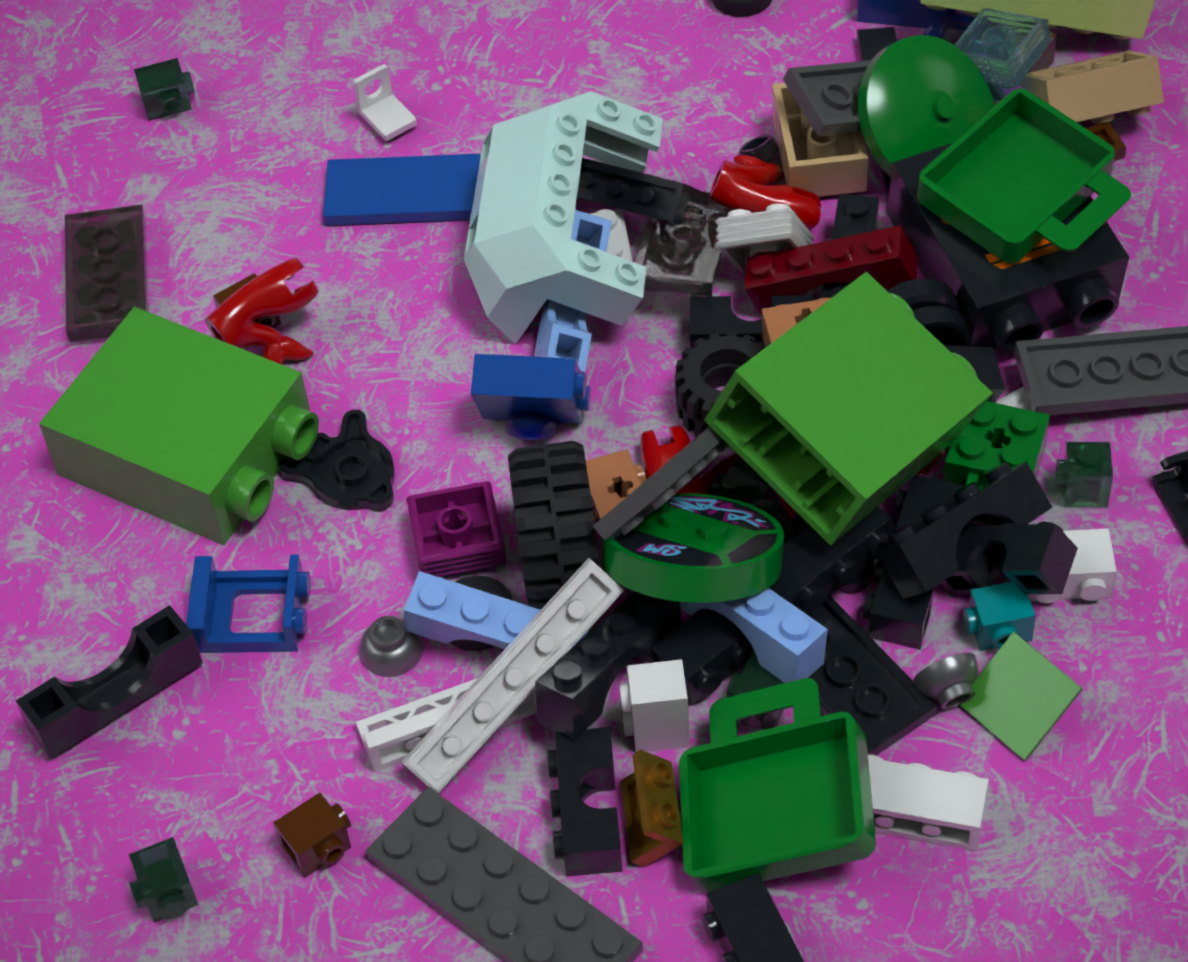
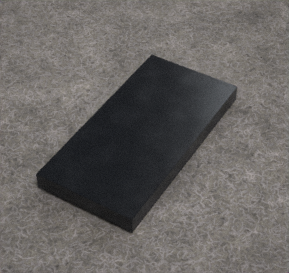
[807,596,937,756]

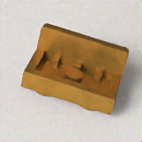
[620,750,683,867]

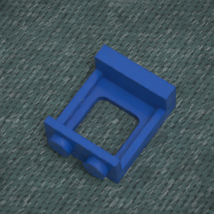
[186,554,311,653]

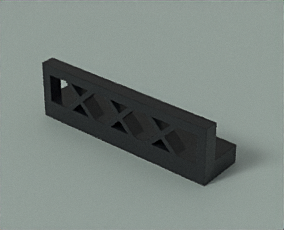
[577,158,710,226]

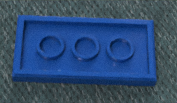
[323,154,481,226]

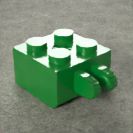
[944,401,1050,487]

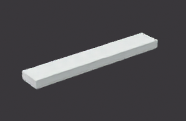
[402,558,624,793]

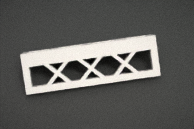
[356,678,537,772]

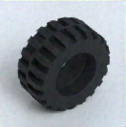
[508,441,600,609]

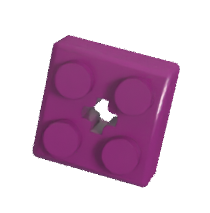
[406,481,506,577]

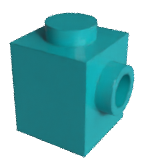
[963,582,1036,651]

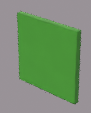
[961,632,1083,761]

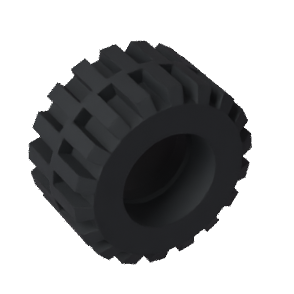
[675,332,765,437]

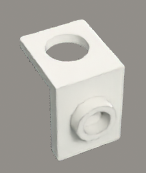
[353,64,417,141]

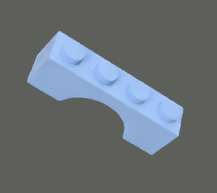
[534,210,612,373]
[404,571,589,650]
[680,588,828,683]

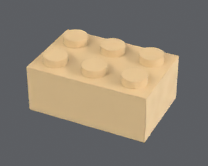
[1020,50,1164,124]
[772,82,869,197]

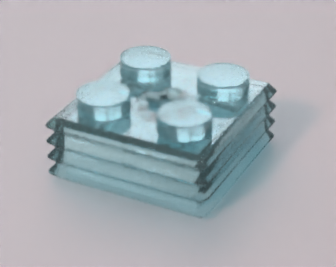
[954,8,1053,89]

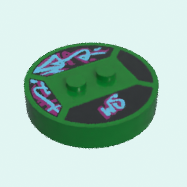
[601,493,784,603]

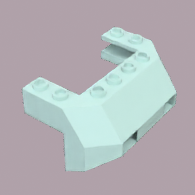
[464,91,663,345]

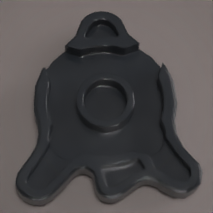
[280,410,395,510]

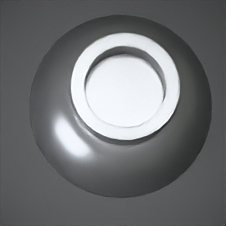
[359,616,423,677]
[914,652,978,709]

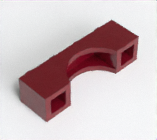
[744,225,918,317]

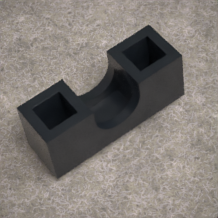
[689,295,813,349]
[941,521,1078,595]
[547,727,623,877]

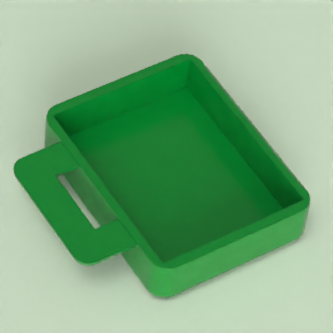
[917,89,1131,263]
[679,678,876,893]

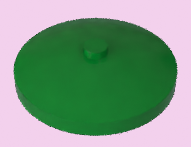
[858,35,994,177]

